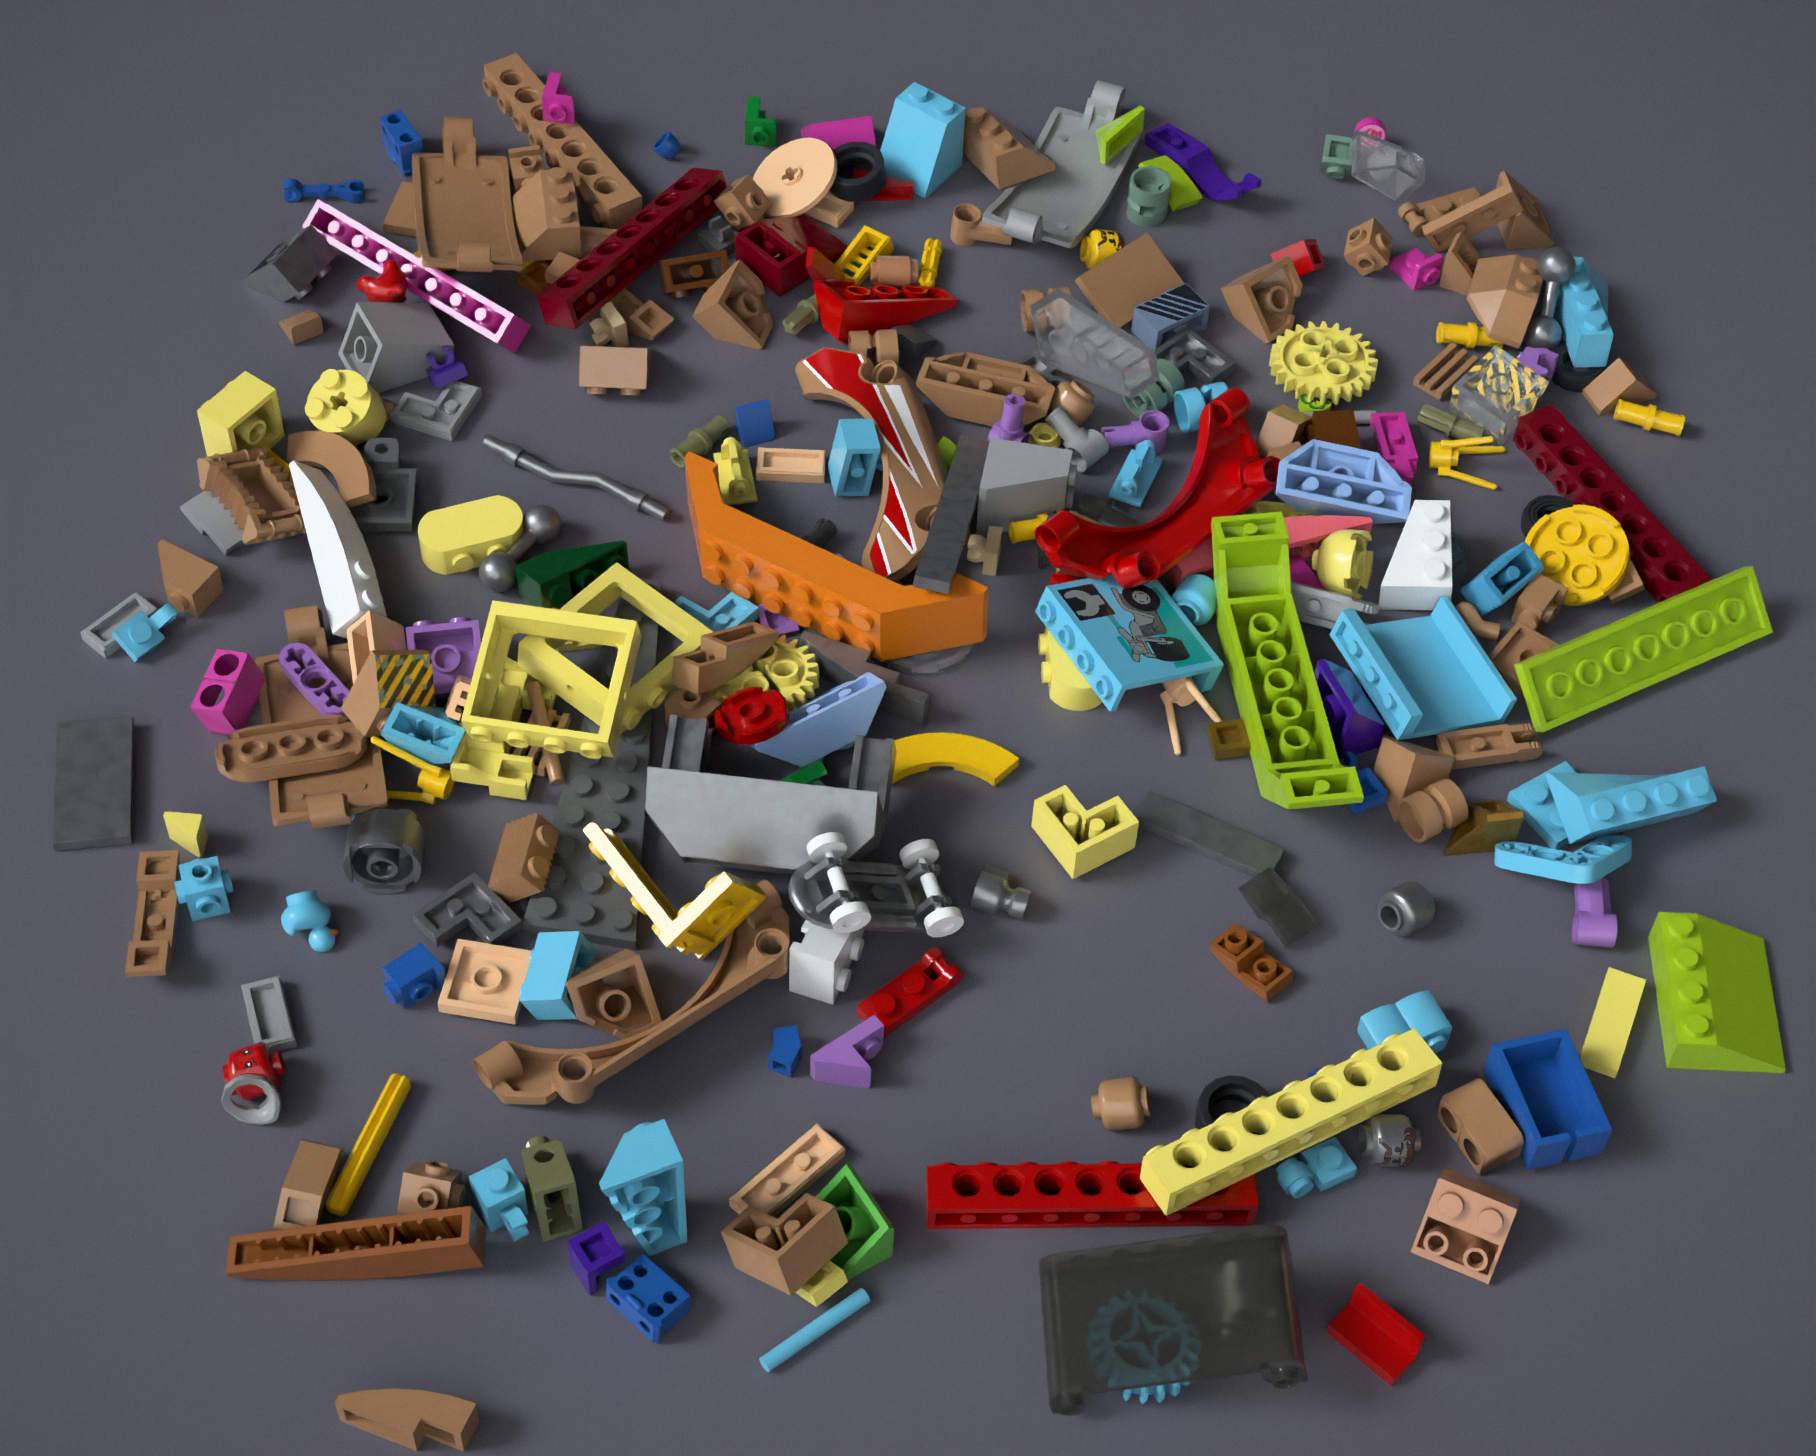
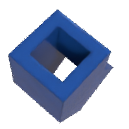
[768,1025,802,1078]

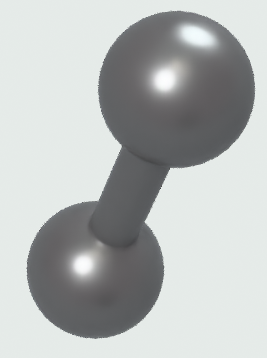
[1525,247,1576,351]
[479,504,562,592]

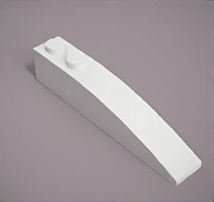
[289,460,387,638]

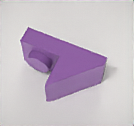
[810,1015,884,1088]

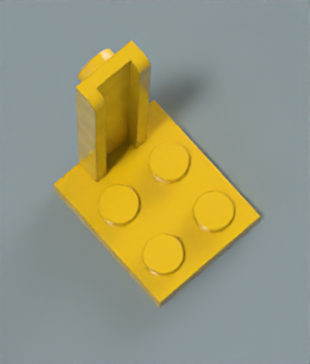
[583,823,767,960]

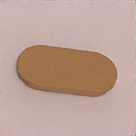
[215,715,368,782]

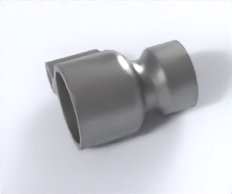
[970,865,1032,920]

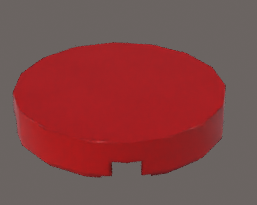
[715,687,790,745]

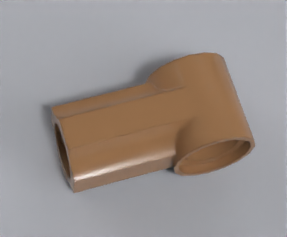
[949,203,1012,246]

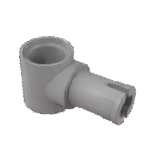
[1045,405,1109,473]

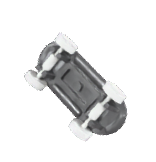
[788,832,964,937]

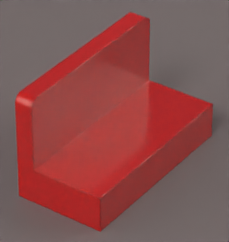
[1326,1283,1426,1386]

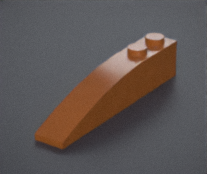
[225,1206,486,1281]

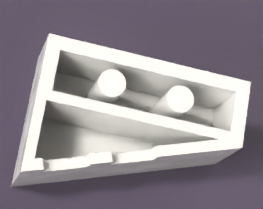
[1379,500,1452,610]
[789,920,865,1005]

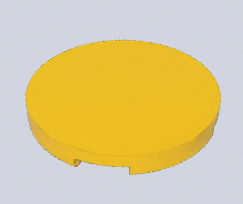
[1525,504,1630,606]

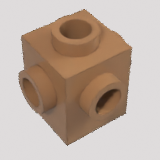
[713,174,772,231]
[1344,218,1393,277]
[397,1160,466,1214]

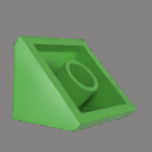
[816,1164,894,1280]

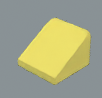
[163,811,208,858]

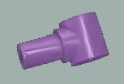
[987,394,1029,443]
[1101,410,1169,455]

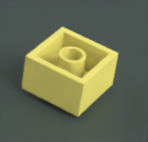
[197,371,285,456]

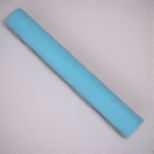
[759,1288,870,1372]

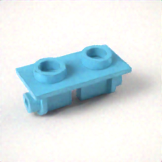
[1108,440,1163,508]

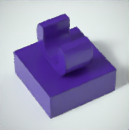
[425,346,468,389]

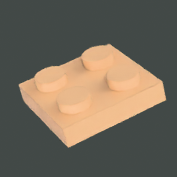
[437,939,531,1025]

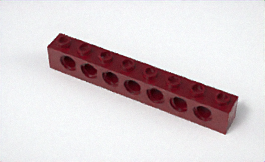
[536,167,727,330]
[1513,404,1712,603]

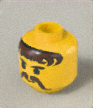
[1080,229,1128,270]

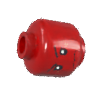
[222,1042,286,1101]

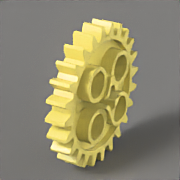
[1269,321,1378,405]
[707,635,820,712]

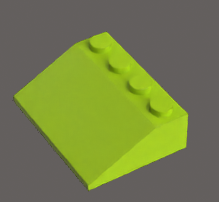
[1648,912,1786,1073]

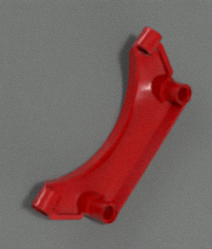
[1035,387,1280,589]

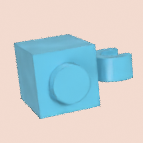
[469,1158,529,1242]

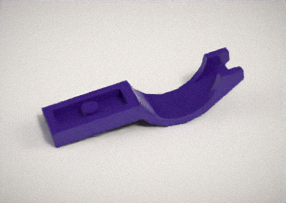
[1145,123,1261,201]

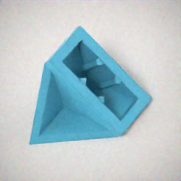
[381,702,466,767]

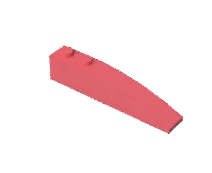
[1166,515,1373,589]

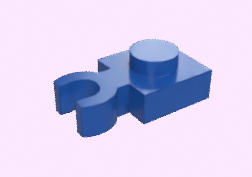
[1343,751,1389,815]

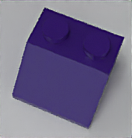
[1314,659,1385,759]

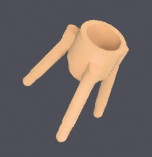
[1160,676,1222,755]

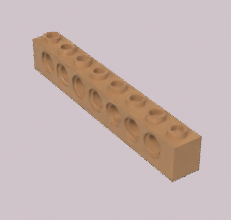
[482,53,643,229]

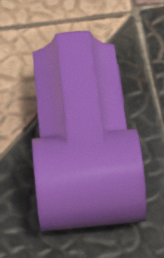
[1572,877,1617,948]

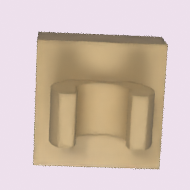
[589,302,629,347]
[967,526,1003,576]

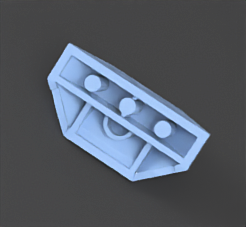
[1275,439,1412,524]
[750,672,887,767]

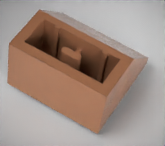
[1410,1167,1521,1284]

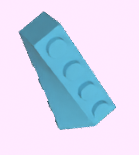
[1545,256,1613,367]
[1545,766,1717,844]
[599,1119,688,1256]

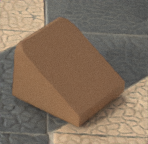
[279,310,324,345]

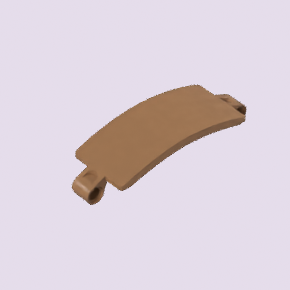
[412,116,523,272]
[255,605,389,830]

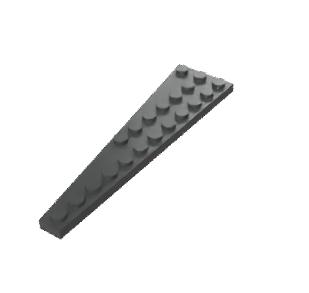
[522,579,662,950]

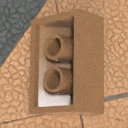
[963,107,1055,190]
[511,167,582,262]

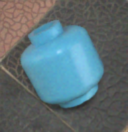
[1171,574,1217,626]

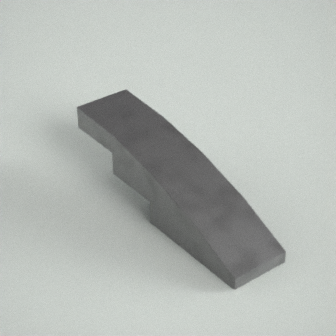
[801,631,929,727]

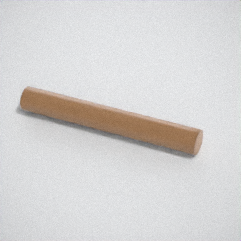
[526,681,565,786]

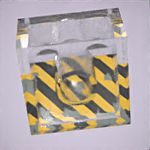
[1449,345,1549,446]

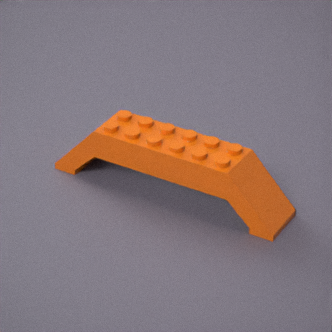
[684,451,988,662]

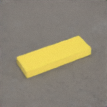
[1580,967,1646,1078]

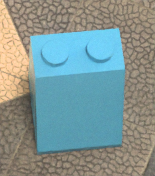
[880,82,965,199]

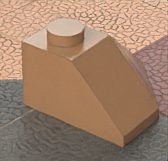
[1220,255,1302,343]
[692,259,773,350]
[565,948,662,1040]

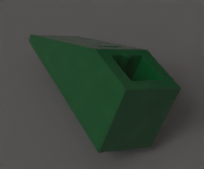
[515,540,629,609]

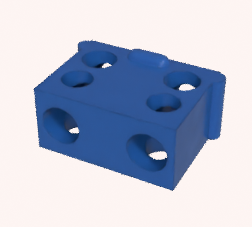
[380,110,423,176]
[606,1253,691,1343]

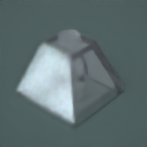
[1351,130,1425,204]

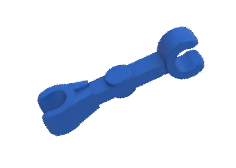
[283,178,364,203]

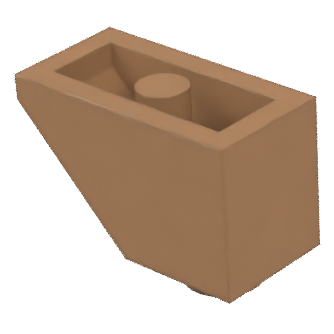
[157,539,224,618]

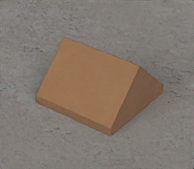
[1496,170,1555,250]

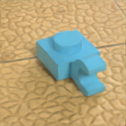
[112,602,179,662]

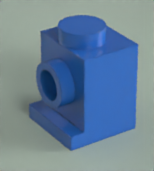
[382,942,446,1009]

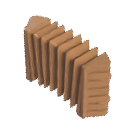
[197,447,307,545]

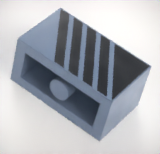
[1131,283,1210,351]

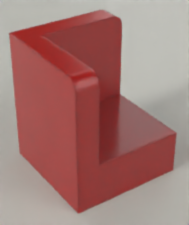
[1270,239,1326,277]

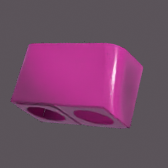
[190,649,265,735]

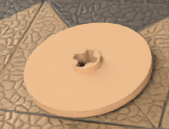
[753,138,837,219]

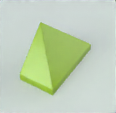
[1095,106,1145,165]

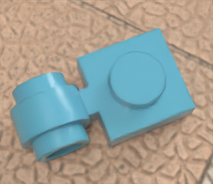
[1276,1137,1357,1198]

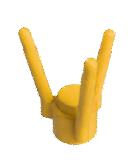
[1429,436,1505,490]
[370,736,455,805]

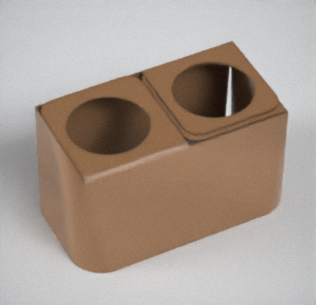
[1436,1078,1524,1175]

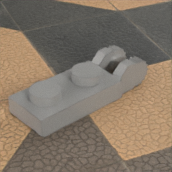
[1291,581,1380,629]

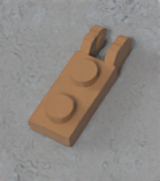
[1435,723,1544,770]

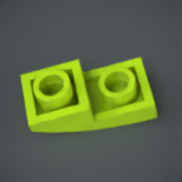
[1138,155,1203,212]

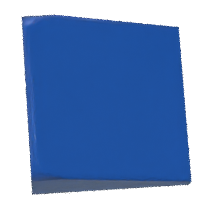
[735,399,775,447]

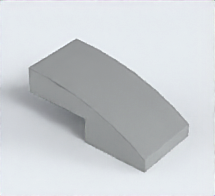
[180,491,244,555]

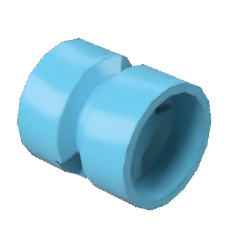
[1173,382,1228,433]

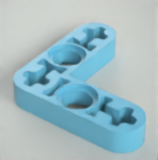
[1494,835,1632,884]

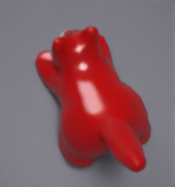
[356,259,408,302]

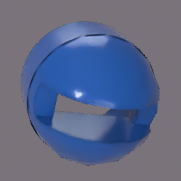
[652,131,680,159]

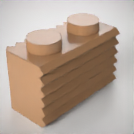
[488,812,560,903]

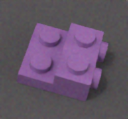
[405,617,481,698]

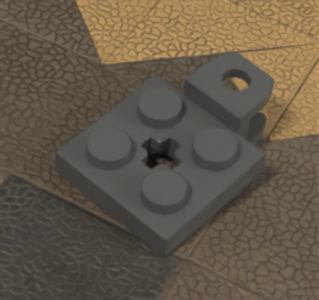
[349,438,418,532]

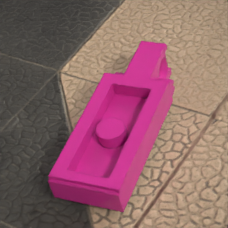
[1370,412,1418,486]

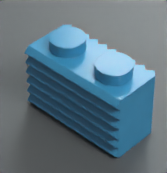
[1461,542,1544,617]

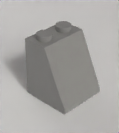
[338,302,454,394]
[976,438,1078,536]

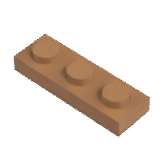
[1421,183,1524,254]

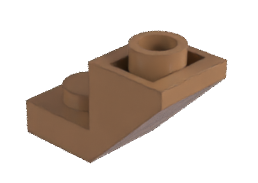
[273,1139,342,1229]

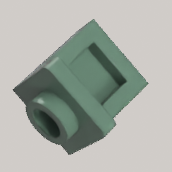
[1319,134,1357,179]

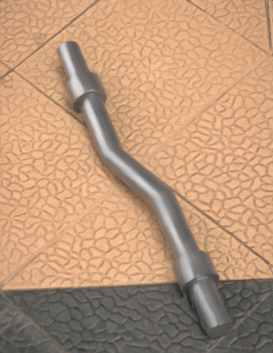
[483,435,671,521]

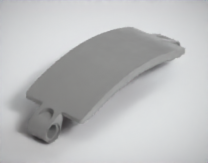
[982,80,1141,248]

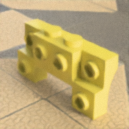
[450,657,557,800]

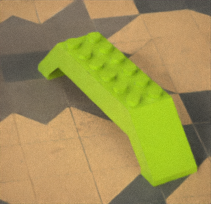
[1211,511,1364,810]

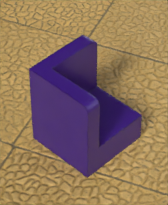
[567,1221,625,1295]

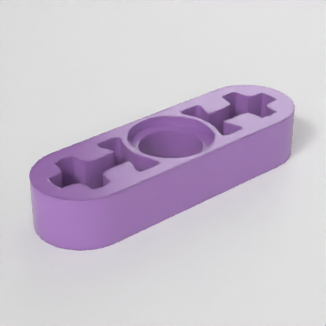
[279,643,350,720]

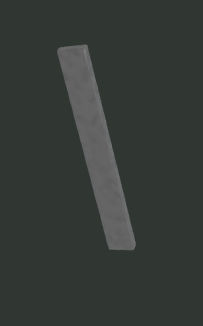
[913,435,990,594]

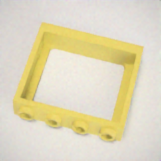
[518,562,713,737]
[461,600,642,759]

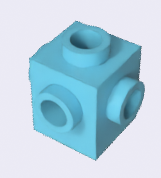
[174,856,234,922]

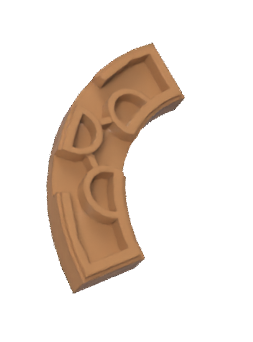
[286,431,376,508]

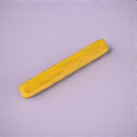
[325,1073,411,1217]

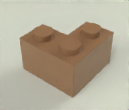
[721,1193,848,1296]

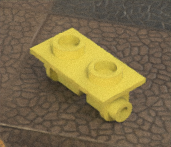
[713,437,758,505]

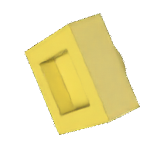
[795,1261,848,1307]

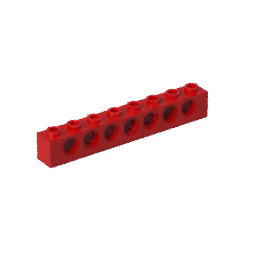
[925,1161,1258,1229]

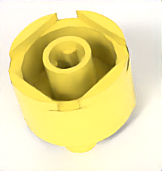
[305,369,386,448]

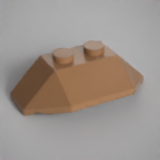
[1466,254,1543,349]
[916,352,1056,427]

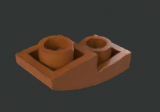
[1209,923,1294,1002]

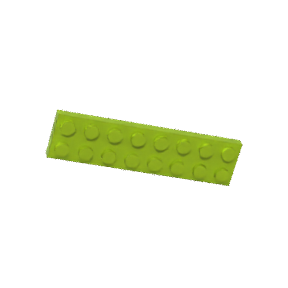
[1514,566,1773,732]

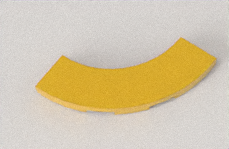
[892,732,1020,787]

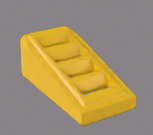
[835,225,894,286]

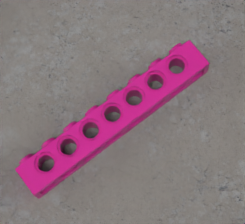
[302,199,532,354]

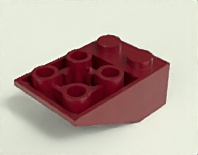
[735,215,848,297]

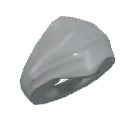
[221,1074,281,1125]

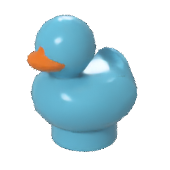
[281,890,339,953]

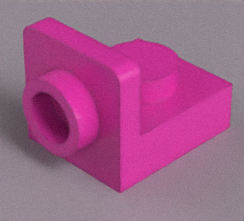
[542,72,575,124]
[1390,247,1444,291]

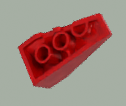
[813,279,958,344]

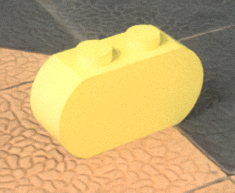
[418,495,524,575]
[1038,626,1102,711]

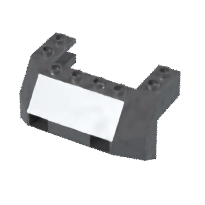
[645,714,897,875]

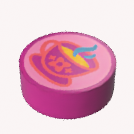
[1354,117,1386,149]

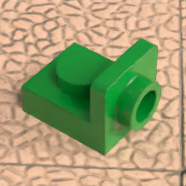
[745,96,777,147]

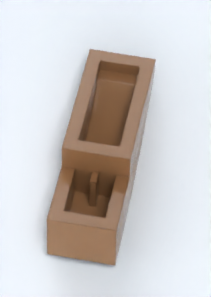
[672,622,779,695]
[335,1388,480,1452]

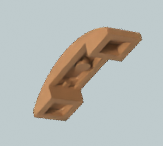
[125,850,180,977]

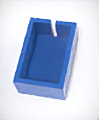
[1483,1028,1613,1171]

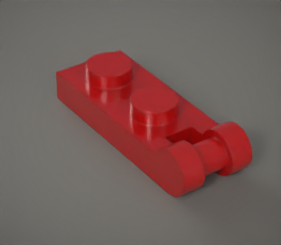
[856,946,964,1037]

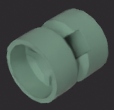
[1126,166,1171,227]
[1122,359,1185,418]

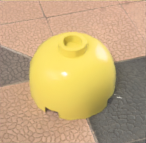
[1312,529,1373,599]

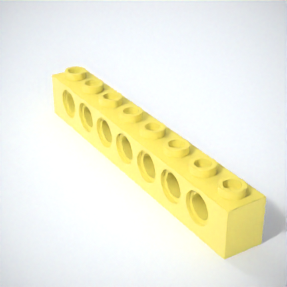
[1140,1028,1443,1216]

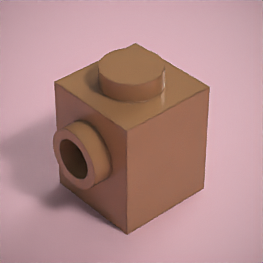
[664,688,722,733]

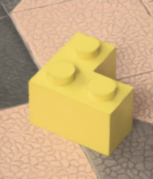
[1031,785,1139,879]

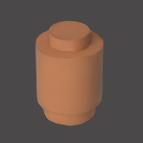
[870,255,918,288]

